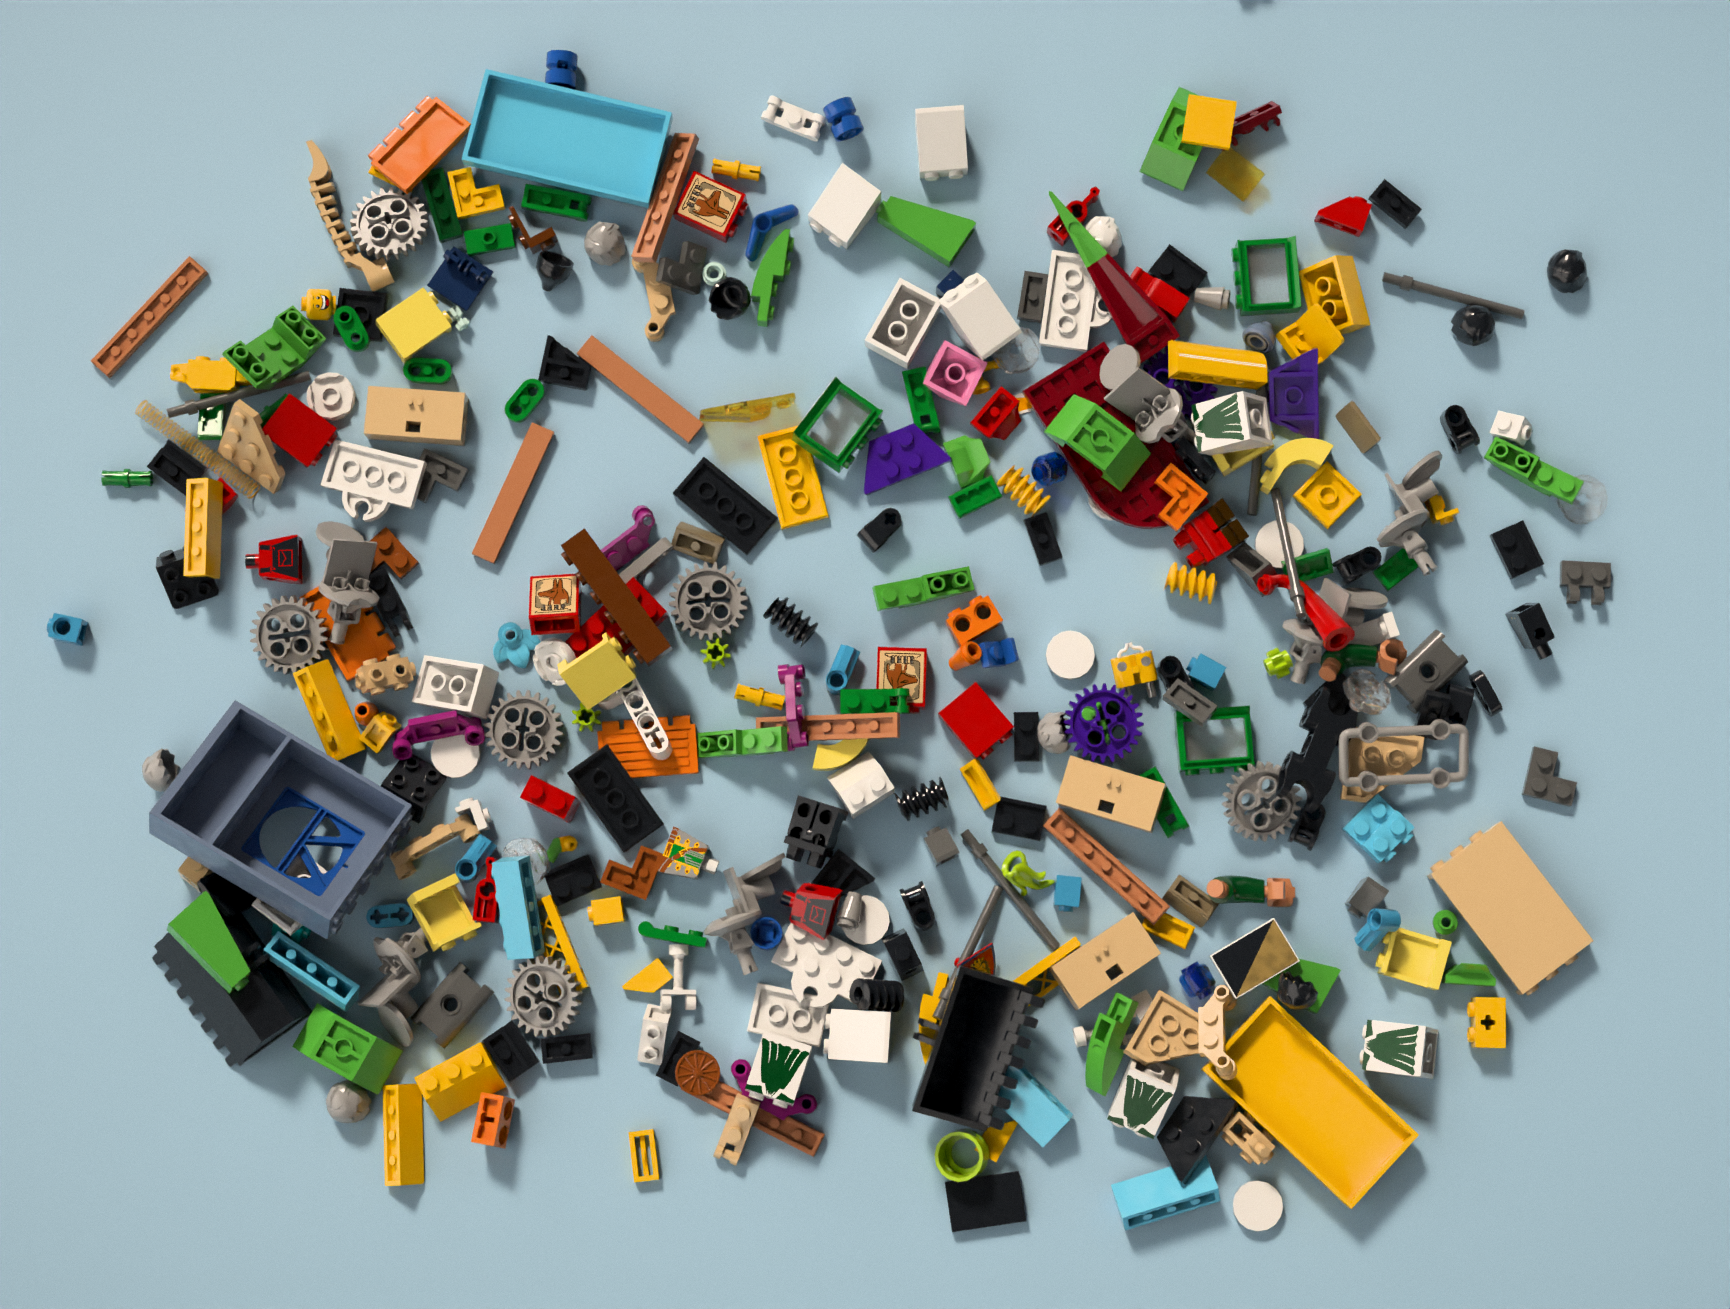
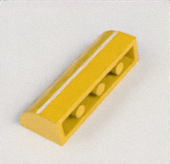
[1168,340,1268,390]

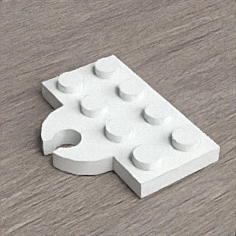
[1039,250,1112,352]
[321,439,427,522]
[771,923,882,1009]

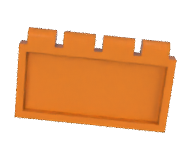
[368,96,471,194]
[299,586,396,682]
[597,715,699,778]

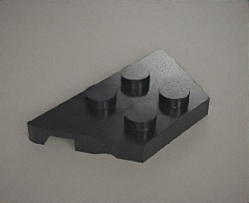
[1157,1096,1239,1185]

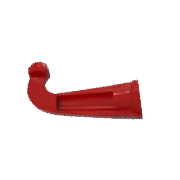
[1257,574,1355,651]

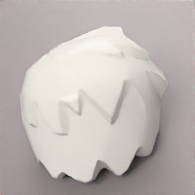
[1084,216,1122,257]

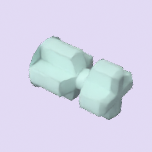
[447,305,470,331]

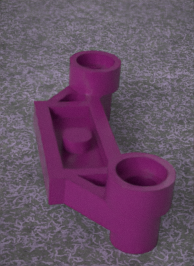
[601,505,655,571]
[778,664,809,751]
[392,710,485,760]
[731,1059,817,1120]

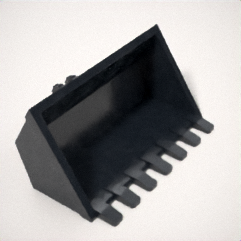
[152,905,312,1067]
[912,965,1045,1131]

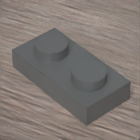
[1017,271,1048,323]
[1162,678,1218,727]

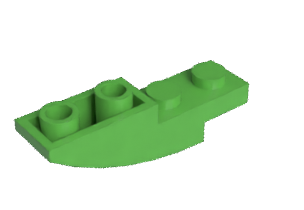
[751,229,794,327]
[1484,437,1584,505]
[872,566,975,611]
[697,726,788,758]
[1085,992,1139,1096]

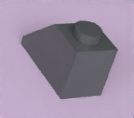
[1226,542,1277,597]
[924,826,960,867]
[1345,877,1389,919]

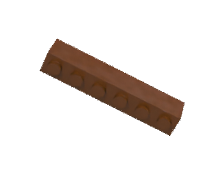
[561,528,673,667]

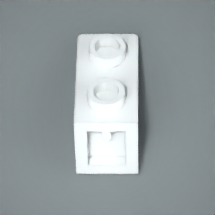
[1348,612,1400,646]
[637,1004,672,1065]

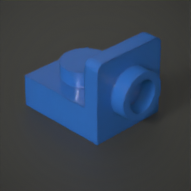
[978,638,1019,668]

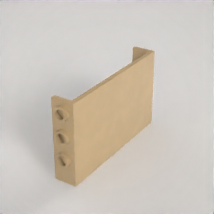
[1427,821,1593,996]

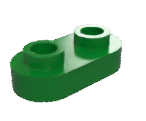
[333,306,370,352]
[403,358,453,385]
[505,379,545,423]

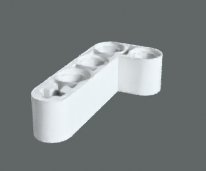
[598,678,672,760]

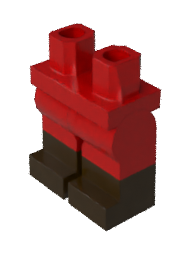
[1173,498,1249,568]

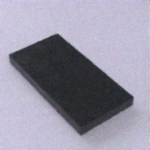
[673,457,778,555]
[567,744,664,853]

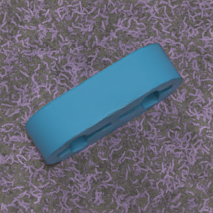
[366,904,415,928]

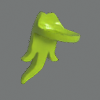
[1001,851,1055,896]

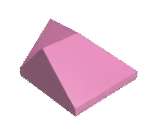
[923,340,988,406]

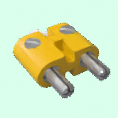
[1110,642,1158,703]

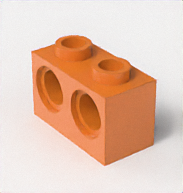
[946,595,1003,647]
[471,1092,515,1149]

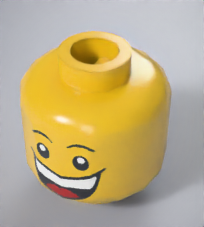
[301,289,336,320]

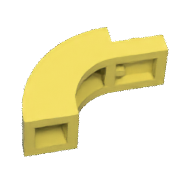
[1260,438,1334,495]
[813,739,869,771]

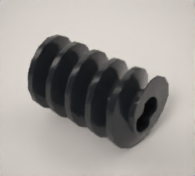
[763,597,818,648]
[894,777,949,821]
[849,978,904,1012]

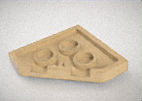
[217,399,285,494]
[1340,727,1424,803]
[1123,990,1199,1066]

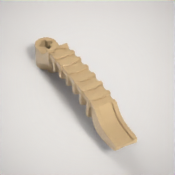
[306,140,395,292]

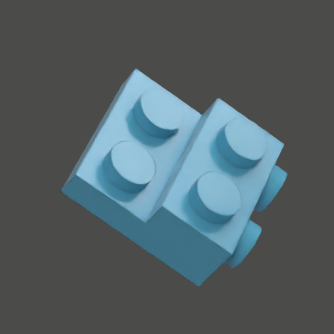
[1342,794,1415,864]

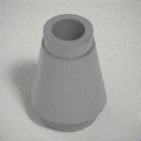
[1194,287,1231,311]
[836,891,862,930]

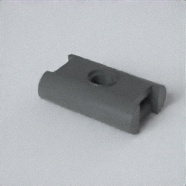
[1384,630,1468,714]
[411,962,494,1049]

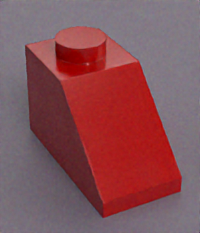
[1314,196,1372,237]

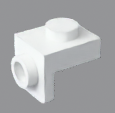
[1490,411,1532,447]
[455,798,492,832]

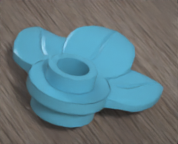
[493,622,541,669]

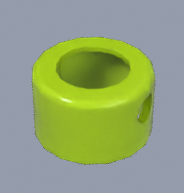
[934,1129,989,1182]

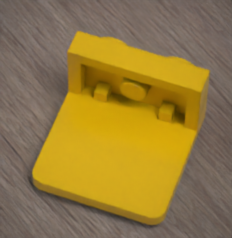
[1275,304,1344,365]

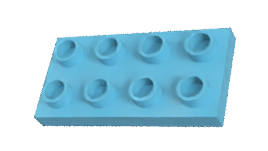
[462,69,673,208]

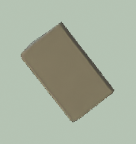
[1335,401,1381,453]
[671,522,725,564]
[1162,874,1219,927]

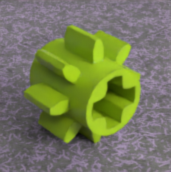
[700,638,731,670]
[1263,647,1293,679]
[572,703,601,732]

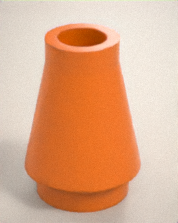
[949,641,982,671]
[354,702,379,726]

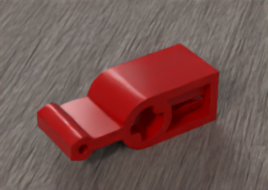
[1047,186,1100,247]
[1130,266,1190,323]
[472,857,499,924]

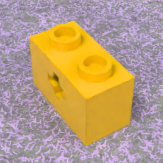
[1467,997,1506,1048]

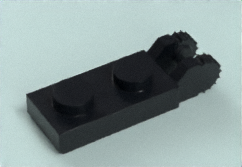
[368,567,414,637]

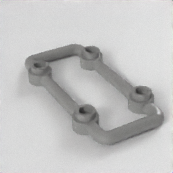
[1339,719,1469,792]

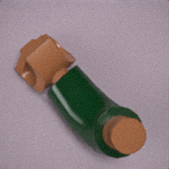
[1319,639,1407,681]
[1206,875,1295,907]

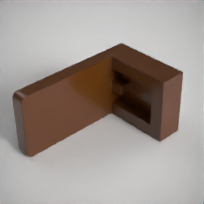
[508,206,558,254]

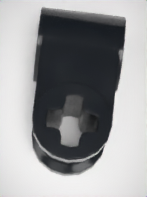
[1440,405,1480,454]
[857,508,901,553]
[1332,546,1382,586]
[1157,656,1195,691]
[1444,684,1474,726]
[1288,804,1326,851]
[899,881,935,931]

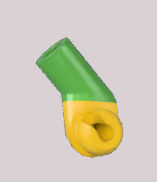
[543,835,578,863]

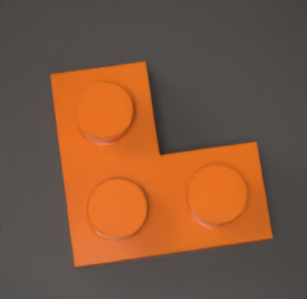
[1154,463,1209,532]

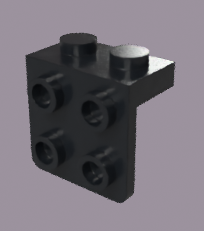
[156,546,219,609]
[381,753,447,824]
[197,872,257,918]

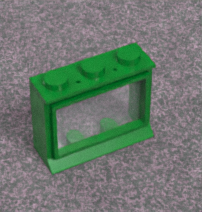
[1231,236,1301,316]
[792,377,883,473]
[1174,705,1255,776]

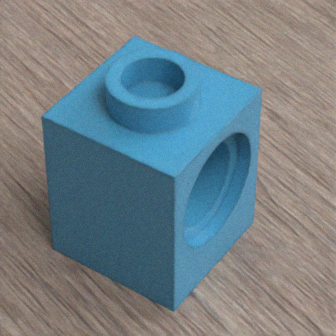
[47,613,88,646]
[1186,653,1226,692]
[1053,875,1082,912]

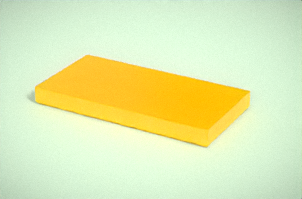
[757,426,829,530]

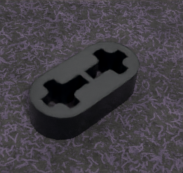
[1469,670,1503,717]

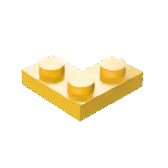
[447,167,505,220]

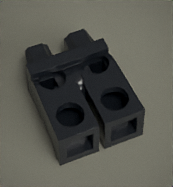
[784,795,848,869]

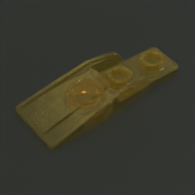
[699,393,796,423]

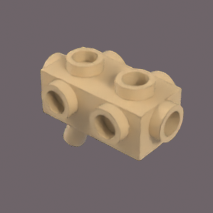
[355,654,416,696]
[1221,1111,1275,1165]

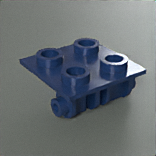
[427,246,494,311]

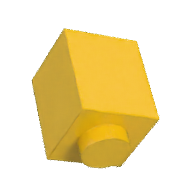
[587,896,626,926]

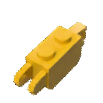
[170,356,252,393]

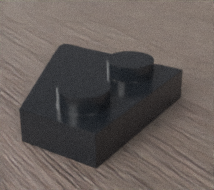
[538,335,591,391]
[811,849,876,897]

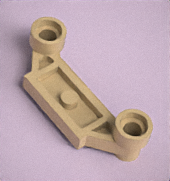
[632,258,676,342]
[390,813,481,880]
[1198,985,1238,1080]

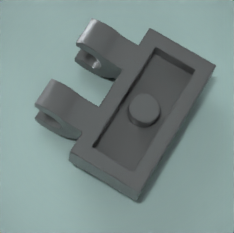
[1560,560,1611,605]

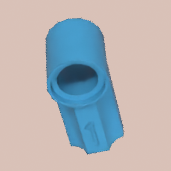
[826,644,861,695]
[455,834,498,883]
[1354,908,1401,951]

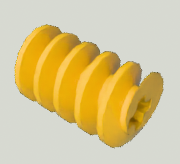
[997,465,1051,516]
[1163,562,1217,605]

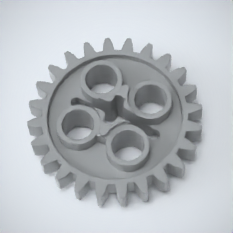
[350,187,429,261]
[669,562,748,641]
[250,595,330,675]
[484,690,564,770]
[1222,761,1302,842]
[504,956,583,1037]

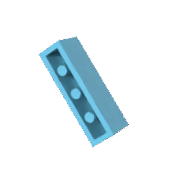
[263,931,360,1012]
[998,1065,1073,1147]
[1111,1155,1221,1231]

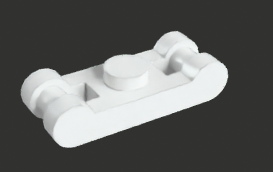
[761,96,827,141]

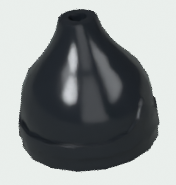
[536,251,574,291]

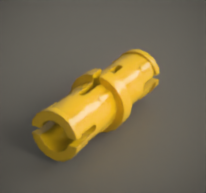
[711,158,761,182]
[734,683,785,711]

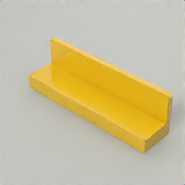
[183,478,223,579]
[292,659,366,761]
[383,1084,424,1186]

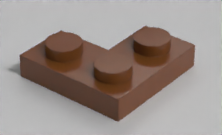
[370,527,419,579]
[600,845,663,901]

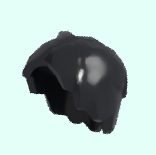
[1547,249,1587,293]
[709,277,751,320]
[1451,305,1495,346]
[1277,972,1318,1010]

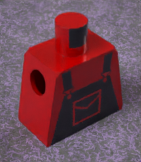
[245,535,303,584]
[780,883,842,940]

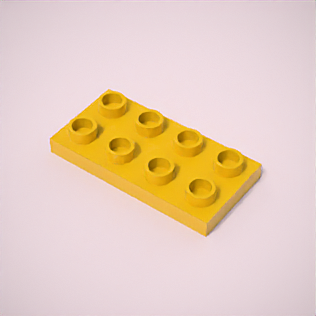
[1201,996,1419,1209]

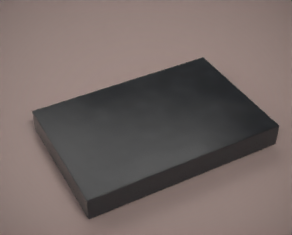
[945,1171,1026,1232]

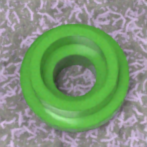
[1433,910,1458,935]

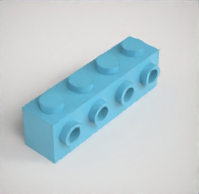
[491,855,545,960]

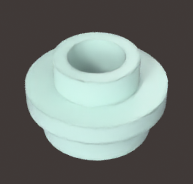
[702,262,726,286]

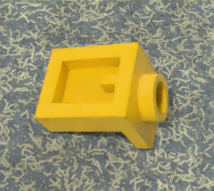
[1424,494,1459,526]
[359,711,402,754]

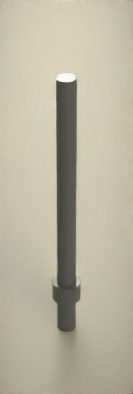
[1382,272,1525,319]
[166,371,311,418]
[1247,372,1269,516]
[1270,488,1306,618]
[961,829,1060,951]
[932,885,1003,1020]

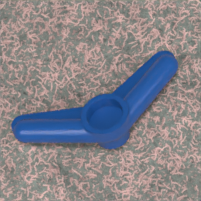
[745,204,799,262]

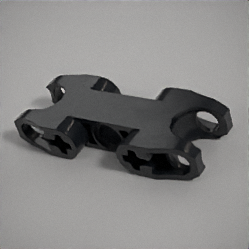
[1276,686,1359,813]

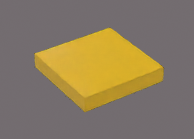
[1181,94,1237,150]
[1293,461,1362,530]

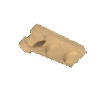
[713,1093,761,1166]

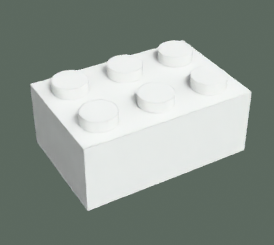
[865,278,942,369]

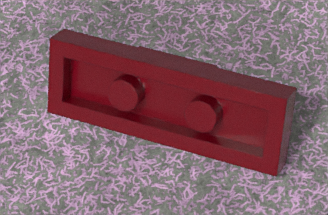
[1220,101,1282,152]

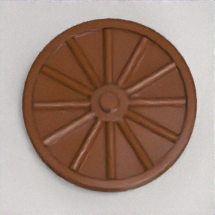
[675,1050,720,1096]

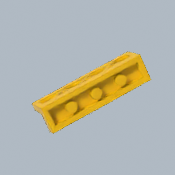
[537,895,590,996]
[1013,937,1081,1007]

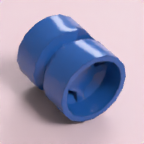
[545,50,578,90]
[823,97,864,141]
[750,917,783,950]

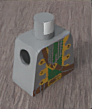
[657,826,719,880]

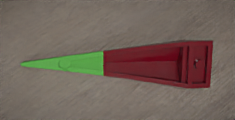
[1049,191,1180,364]

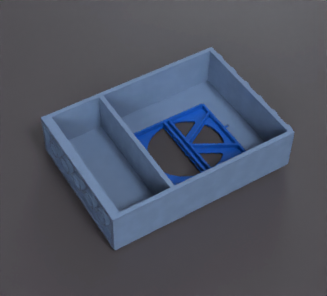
[149,700,413,940]

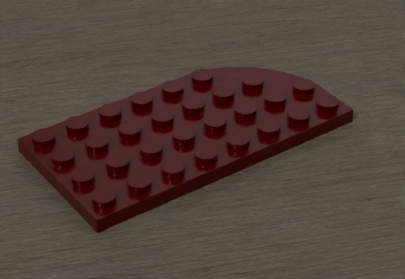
[1022,342,1209,529]

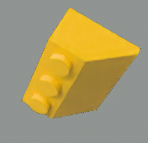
[1299,255,1370,335]
[414,1042,507,1122]

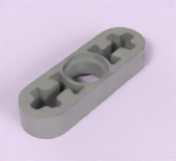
[619,537,674,584]

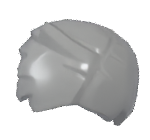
[584,222,625,266]
[1037,712,1071,754]
[142,748,180,792]
[326,1080,371,1123]

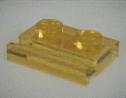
[1206,147,1265,202]

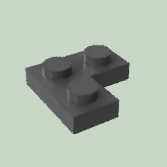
[656,241,707,295]
[417,448,469,503]
[1522,746,1577,807]

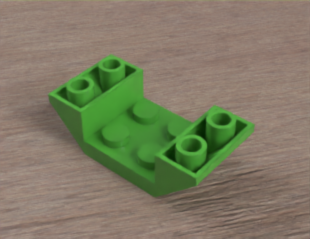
[1139,87,1203,191]
[222,306,326,390]
[1044,395,1151,491]
[292,1003,403,1095]

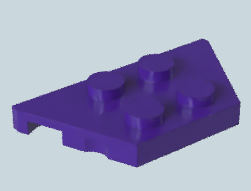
[1269,348,1319,439]
[864,423,953,495]

